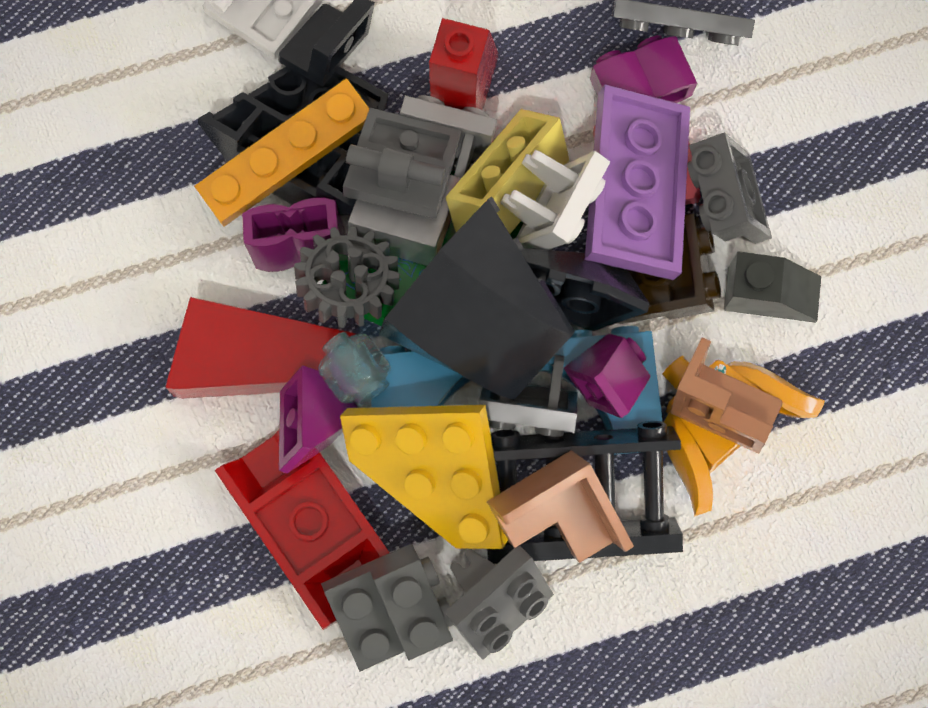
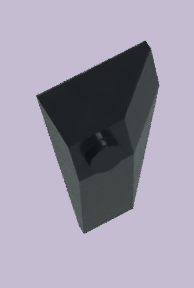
[521,248,649,332]

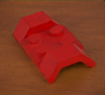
[214,430,390,630]

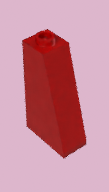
[429,18,499,110]
[165,297,364,399]

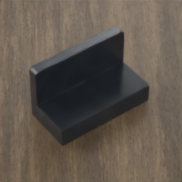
[278,0,375,87]

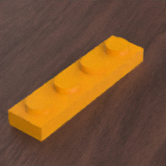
[194,78,369,227]

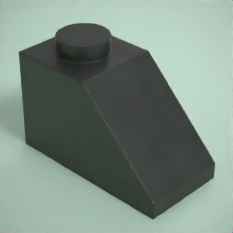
[724,251,821,323]

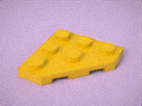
[340,405,508,549]

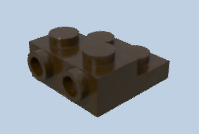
[619,213,721,324]

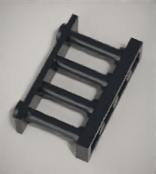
[486,421,683,564]

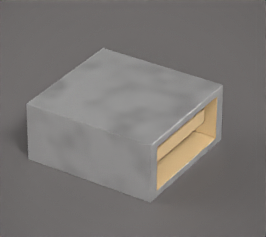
[348,175,461,266]

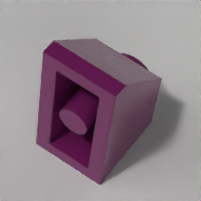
[563,333,651,418]
[279,366,357,473]

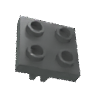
[478,355,578,437]
[444,545,554,660]

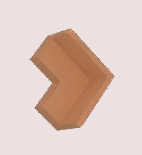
[670,337,782,454]
[487,450,634,563]

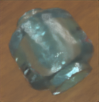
[318,332,391,407]

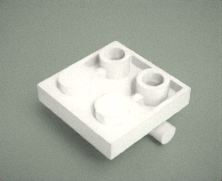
[202,0,323,61]

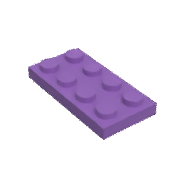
[585,85,690,280]

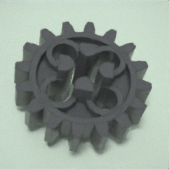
[294,226,400,328]

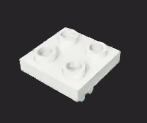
[500,150,610,250]

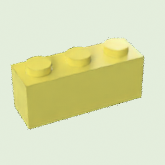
[445,109,570,234]

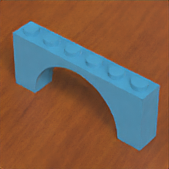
[368,326,662,455]

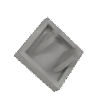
[400,95,497,178]

